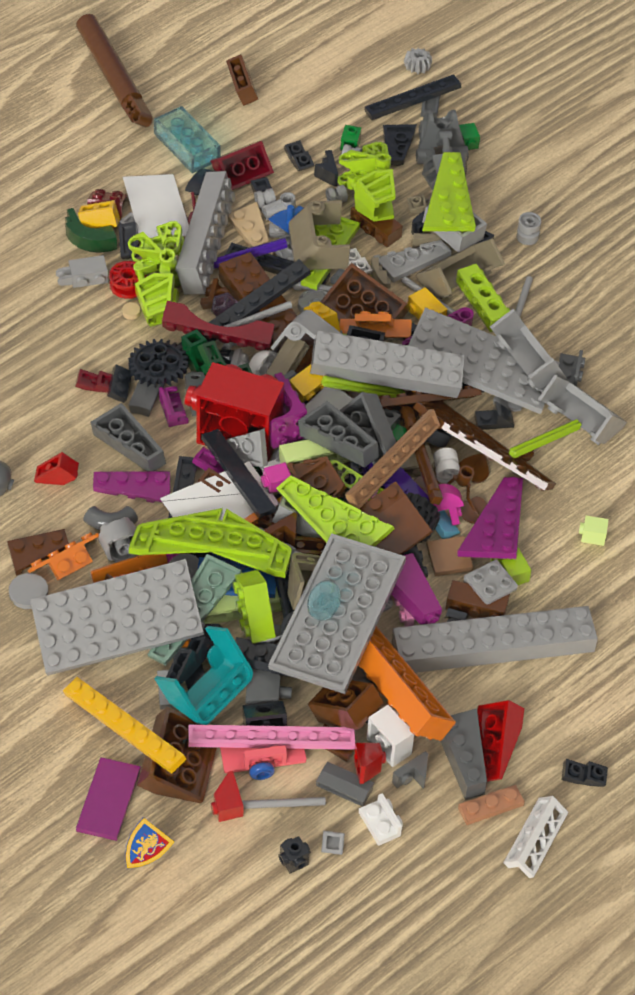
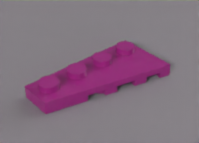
[93,471,170,505]

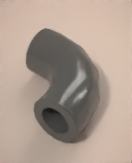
[83,506,138,531]

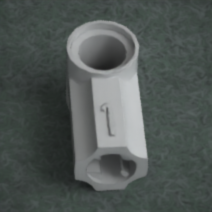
[261,192,296,220]

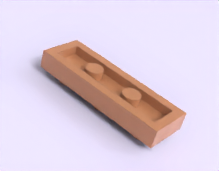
[458,785,525,825]

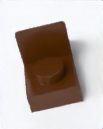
[265,512,297,547]

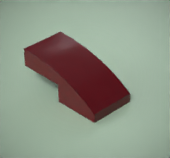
[75,369,112,393]

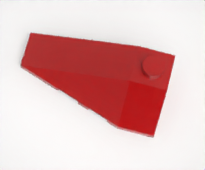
[477,700,525,782]

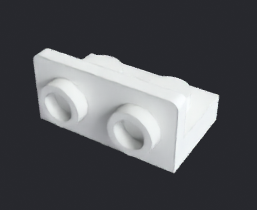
[359,793,403,846]

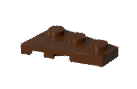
[7,529,69,576]

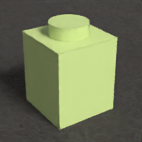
[579,515,609,546]

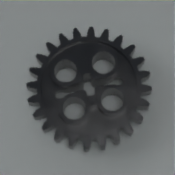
[128,339,189,388]

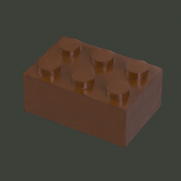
[308,680,384,730]

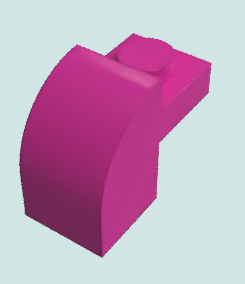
[433,484,464,526]

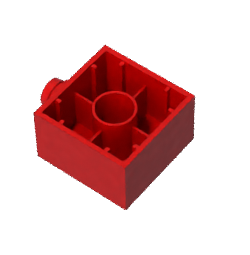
[184,362,284,462]

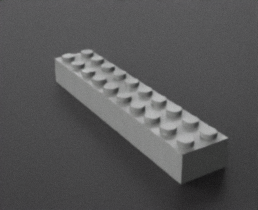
[392,606,598,673]

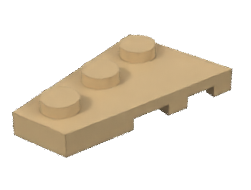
[228,202,269,248]

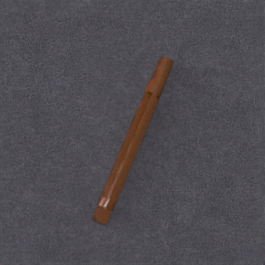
[400,405,443,505]

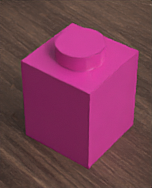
[261,462,291,494]

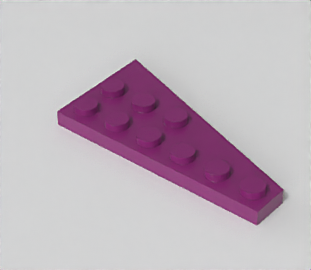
[458,477,523,559]

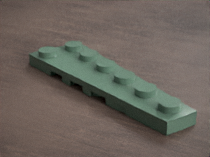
[147,554,242,666]

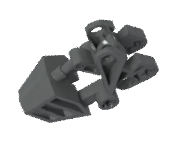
[416,110,469,190]

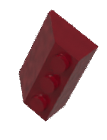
[210,141,274,190]

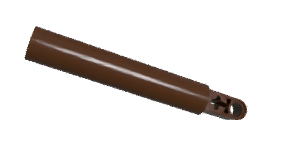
[76,14,153,128]

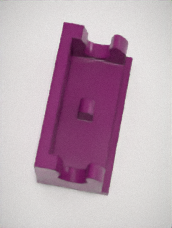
[159,386,189,427]

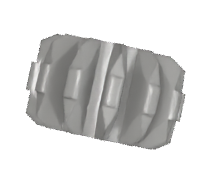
[404,47,432,74]

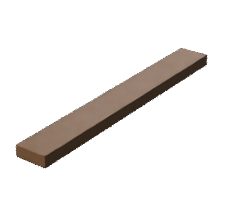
[345,409,440,509]

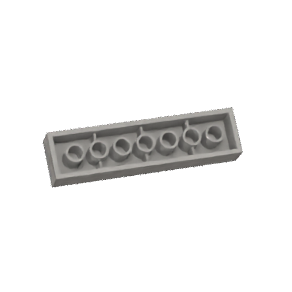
[176,171,235,294]
[310,330,465,398]

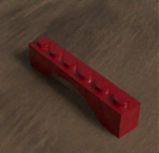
[162,300,275,351]

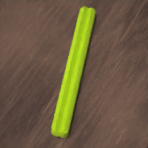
[321,376,405,398]
[509,419,582,458]

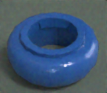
[249,762,275,780]

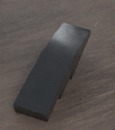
[166,624,224,685]

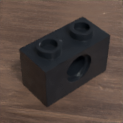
[242,700,287,726]

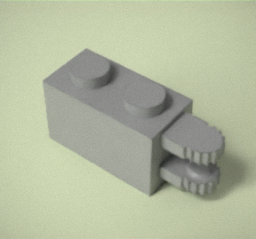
[56,255,108,288]

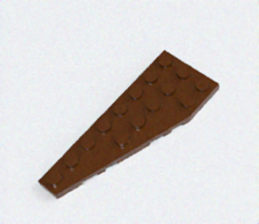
[413,401,556,491]

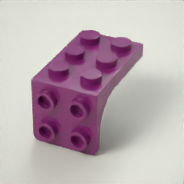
[270,372,307,448]

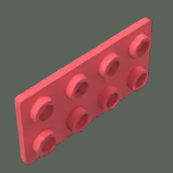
[220,745,306,774]

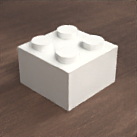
[367,705,414,767]

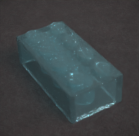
[154,106,221,174]

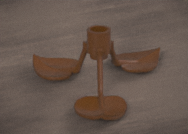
[414,453,489,524]

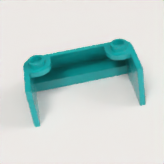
[154,626,253,725]

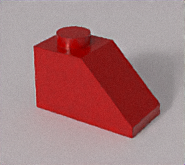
[34,452,79,485]
[354,743,386,784]
[211,771,244,822]

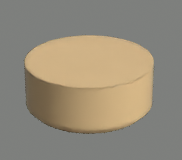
[122,302,140,320]

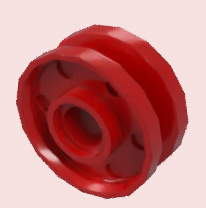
[109,261,147,299]

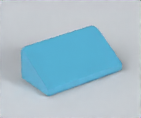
[435,510,460,539]

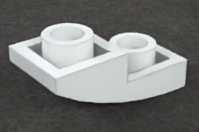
[348,248,372,274]

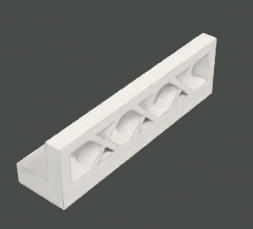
[503,796,568,878]

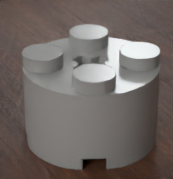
[99,517,136,563]

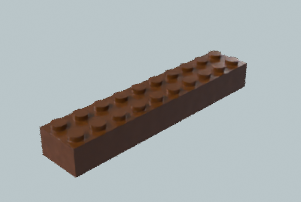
[219,252,321,395]

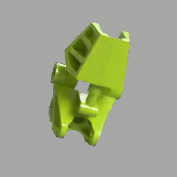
[338,142,395,221]
[128,221,185,327]

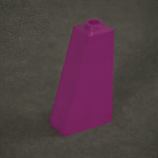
[391,553,442,625]

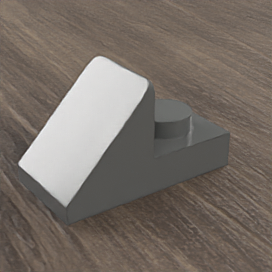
[392,751,428,789]

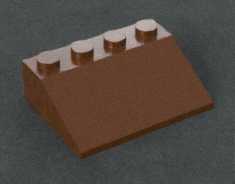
[320,262,410,321]
[360,481,433,555]
[137,706,217,803]

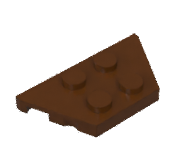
[287,456,347,499]

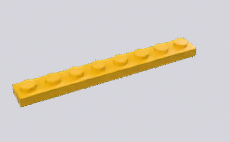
[63,677,186,774]

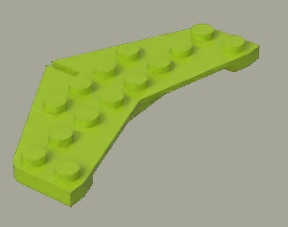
[129,508,292,578]

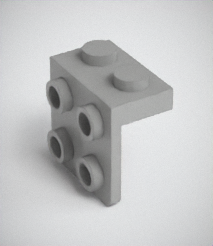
[463,559,518,604]

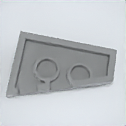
[226,428,268,467]

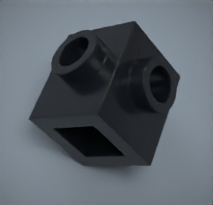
[278,836,311,874]

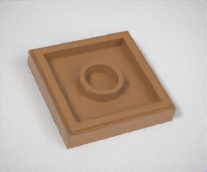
[426,536,473,576]

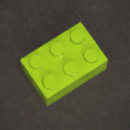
[233,570,276,644]

